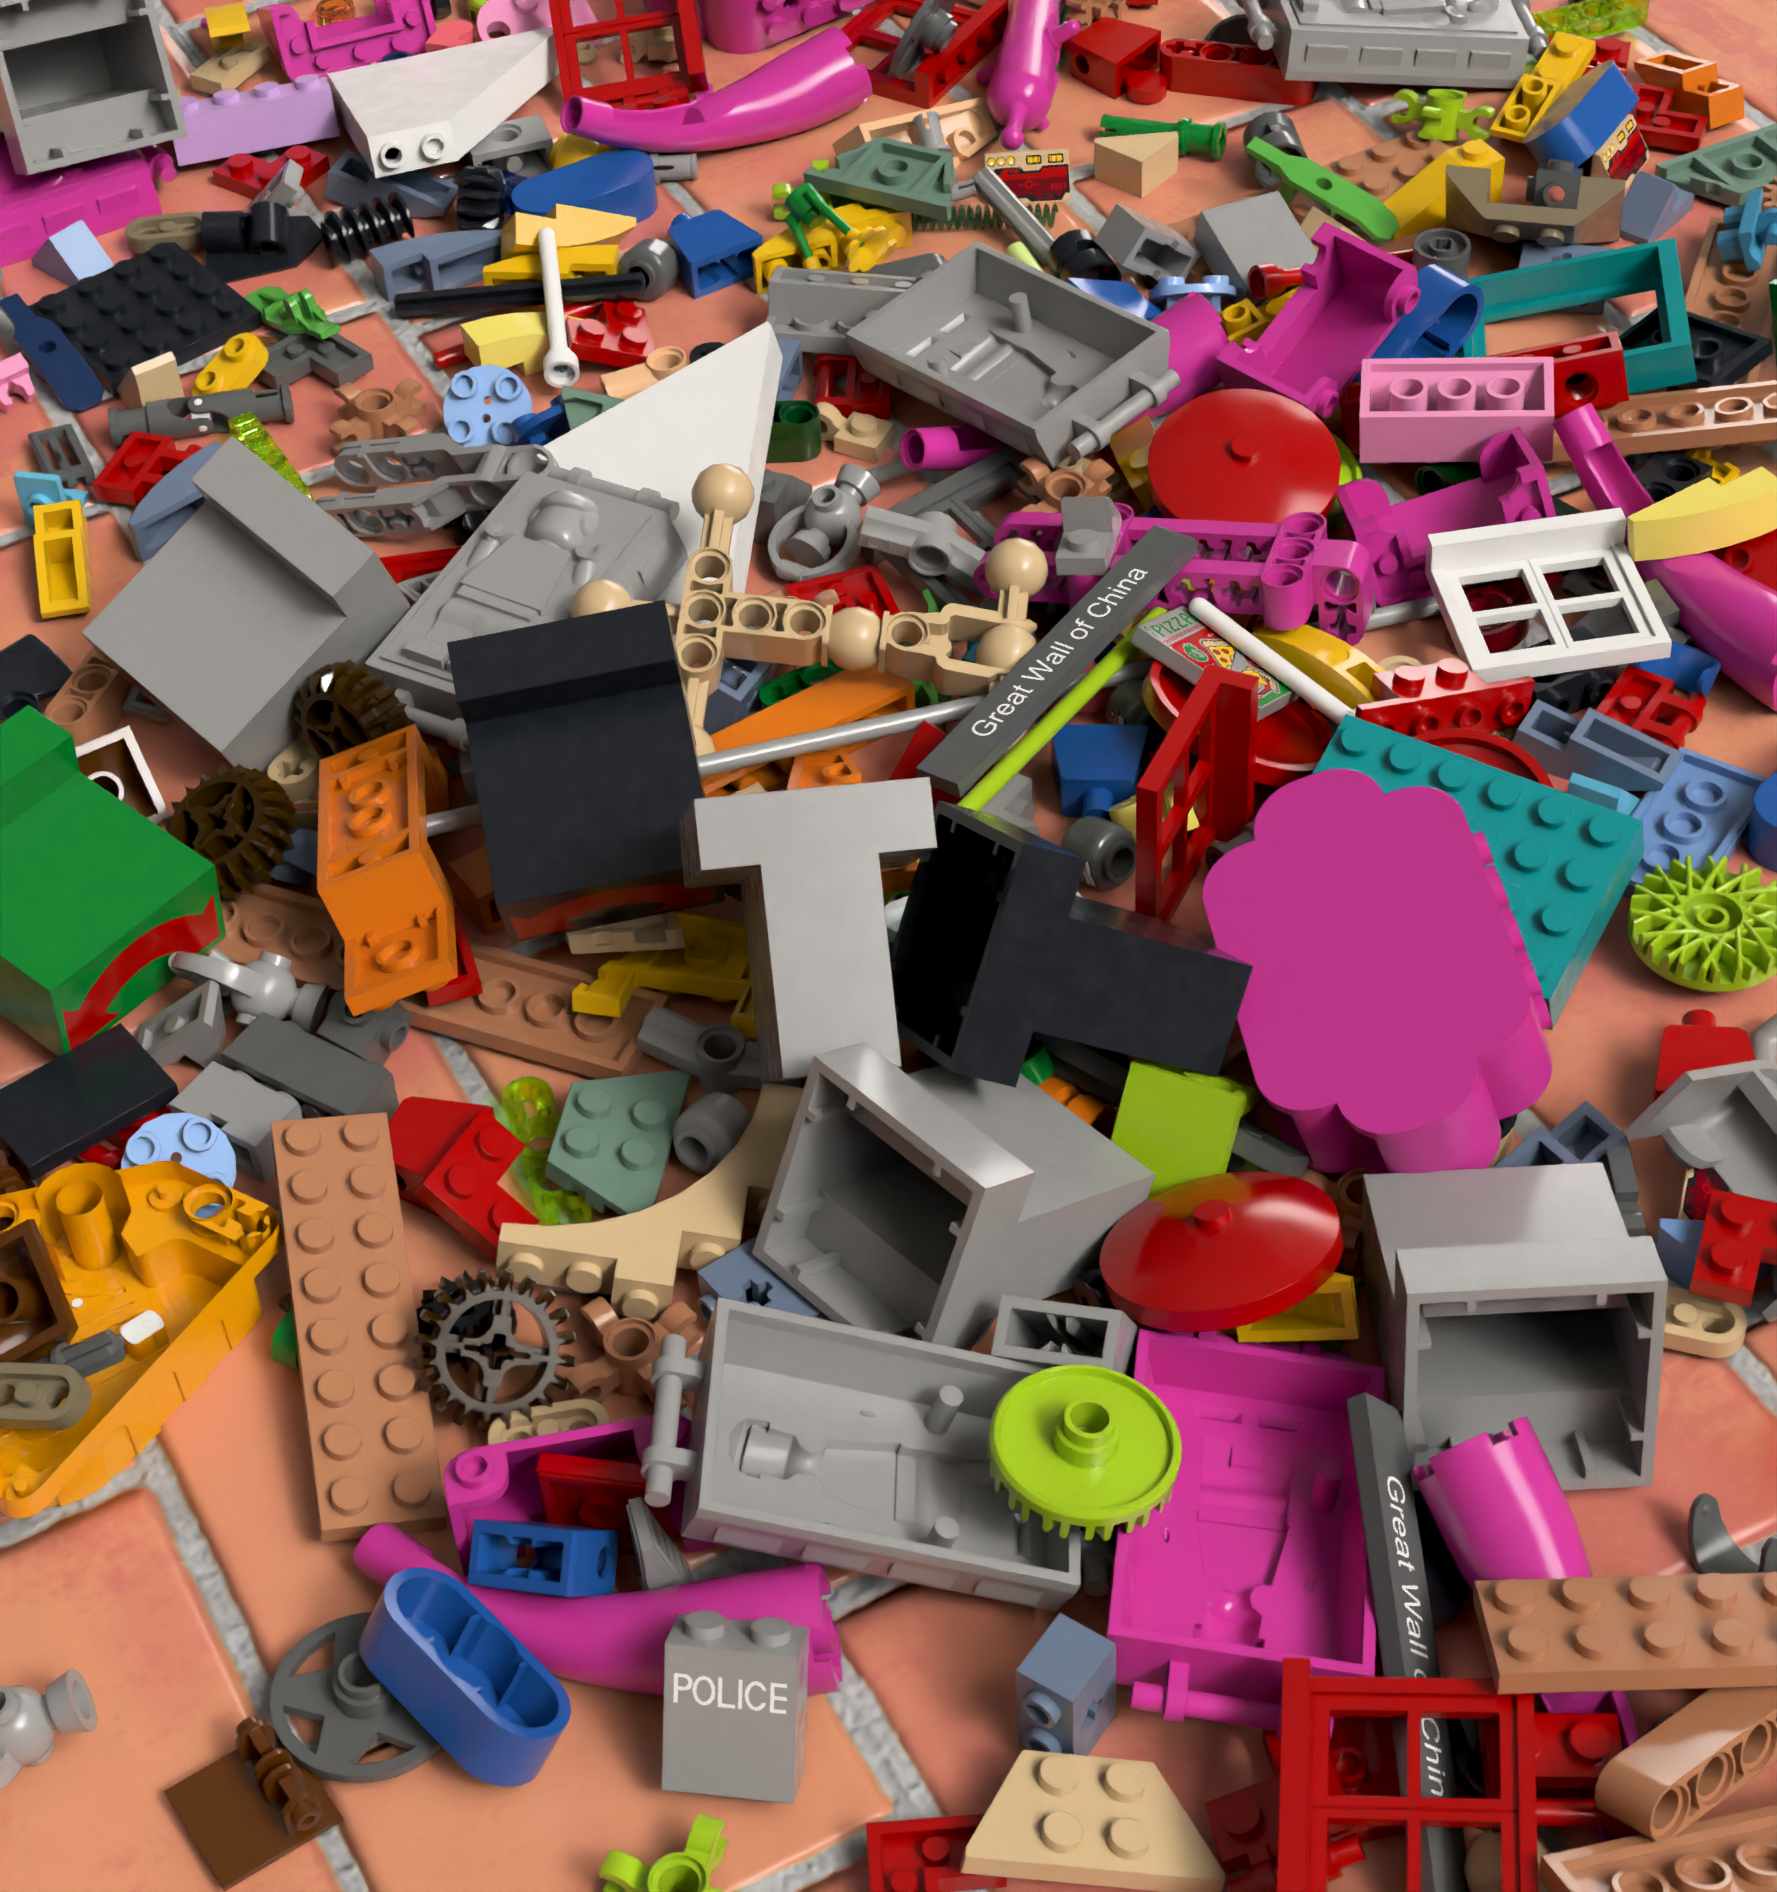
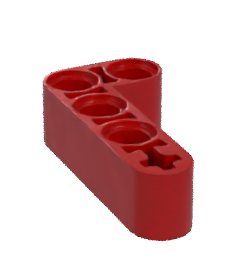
[1160,38,1320,106]

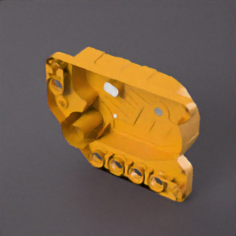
[0,1161,283,1518]

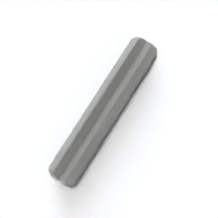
[973,167,1056,266]

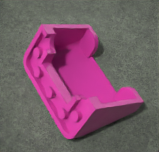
[256,0,437,82]
[1216,222,1421,420]
[1336,427,1556,607]
[444,1415,716,1576]

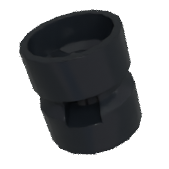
[1047,229,1122,283]

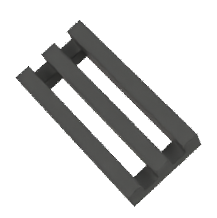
[27,424,95,488]

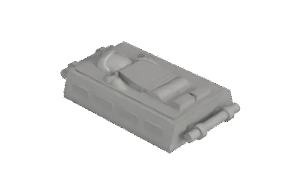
[1236,0,1549,89]
[845,241,1180,468]
[365,466,688,751]
[641,1297,1115,1612]

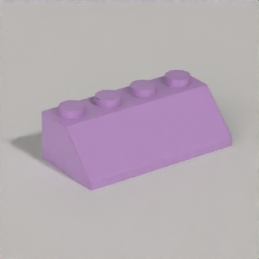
[172,74,340,166]

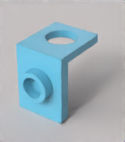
[13,471,89,527]

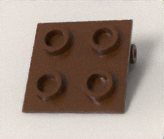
[164,1716,344,1891]

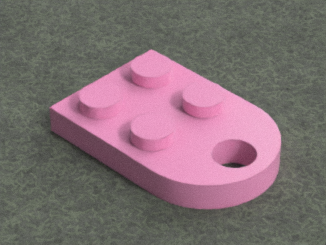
[476,0,604,46]

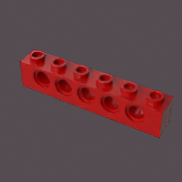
[1339,330,1629,454]

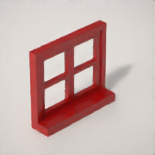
[548,0,709,104]
[840,0,1008,109]
[1135,664,1259,923]
[1277,1657,1538,1892]

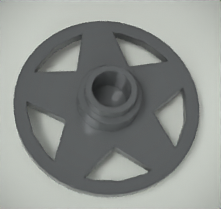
[889,0,959,78]
[269,1612,443,1783]

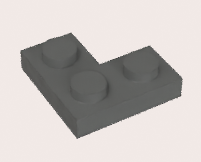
[256,333,374,389]

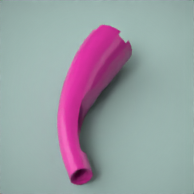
[560,26,872,153]
[899,291,1238,471]
[1553,403,1777,711]
[1410,1416,1642,1843]
[353,1522,843,1697]

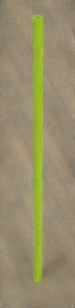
[883,551,1213,907]

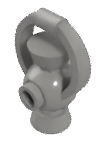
[768,463,880,583]
[168,948,330,1035]
[0,1669,97,1790]

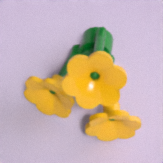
[784,183,899,272]

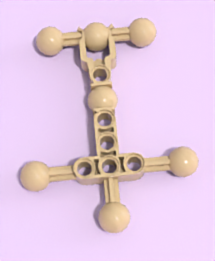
[570,463,1048,781]

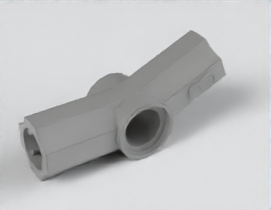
[857,505,986,598]
[637,1006,804,1095]

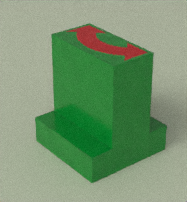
[0,705,226,1057]

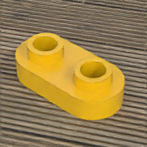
[192,333,269,413]

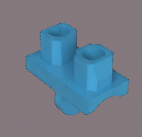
[1717,189,1777,271]

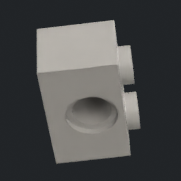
[464,114,553,185]

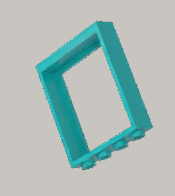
[1456,237,1697,394]

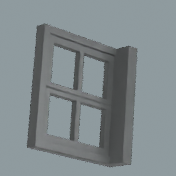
[860,445,1052,612]

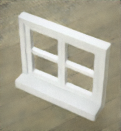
[1425,507,1672,683]

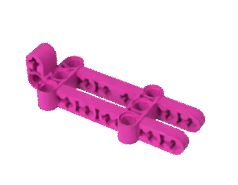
[973,503,1374,646]

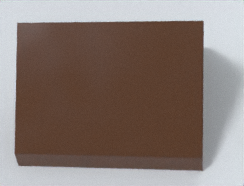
[75,725,171,825]
[0,1219,79,1363]

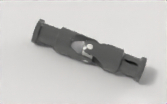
[108,383,295,447]

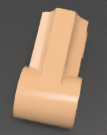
[599,346,688,400]

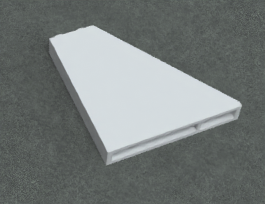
[327,27,559,178]
[537,321,783,642]

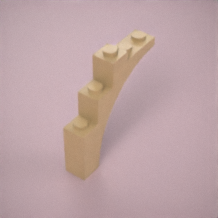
[495,1082,804,1321]

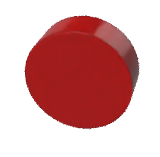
[1126,70,1167,105]

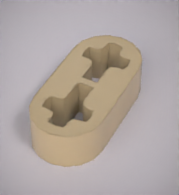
[267,737,319,801]

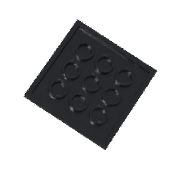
[28,242,264,397]

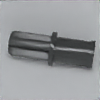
[31,1329,126,1379]

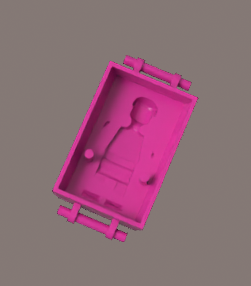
[0,133,177,268]
[1106,1329,1385,1739]

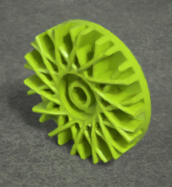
[1627,855,1777,992]
[986,1364,1182,1541]

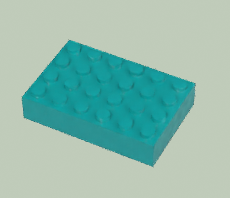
[1312,714,1644,1030]

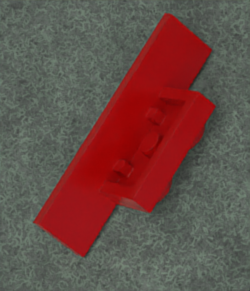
[1355,658,1535,737]

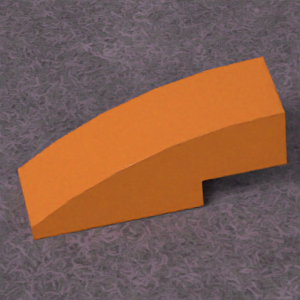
[1634,51,1745,129]

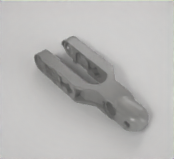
[314,433,559,538]

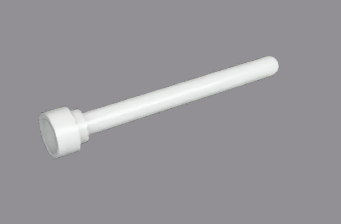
[538,227,580,388]
[1189,597,1356,725]

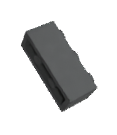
[221,1012,399,1123]

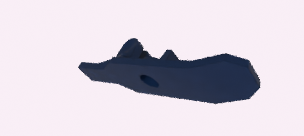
[0,293,104,414]

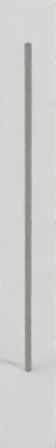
[426,596,1442,837]

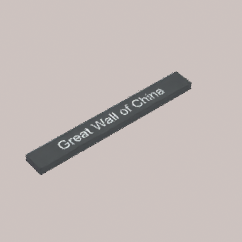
[916,525,1198,798]
[1346,1392,1470,1892]

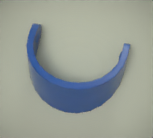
[1628,641,1722,697]

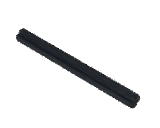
[394,273,646,317]

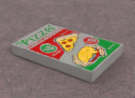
[1131,605,1299,722]

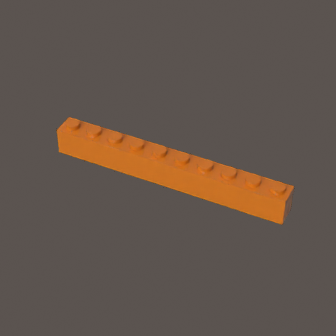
[447,662,916,935]

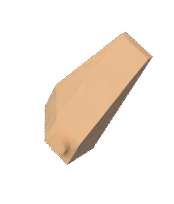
[832,97,998,168]

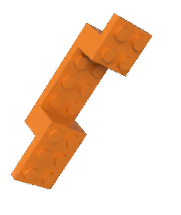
[317,724,458,1017]

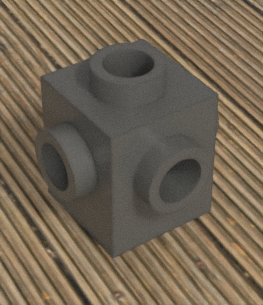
[1525,159,1583,210]
[317,988,413,1065]

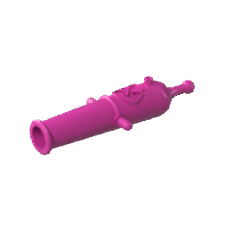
[976,0,1080,151]

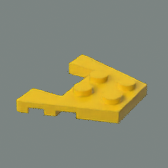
[572,913,757,1038]

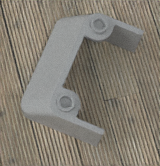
[1623,1059,1777,1322]

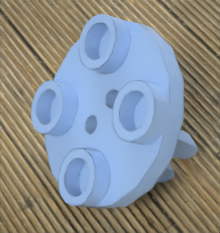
[1148,275,1237,313]
[443,364,533,447]
[121,1112,237,1219]

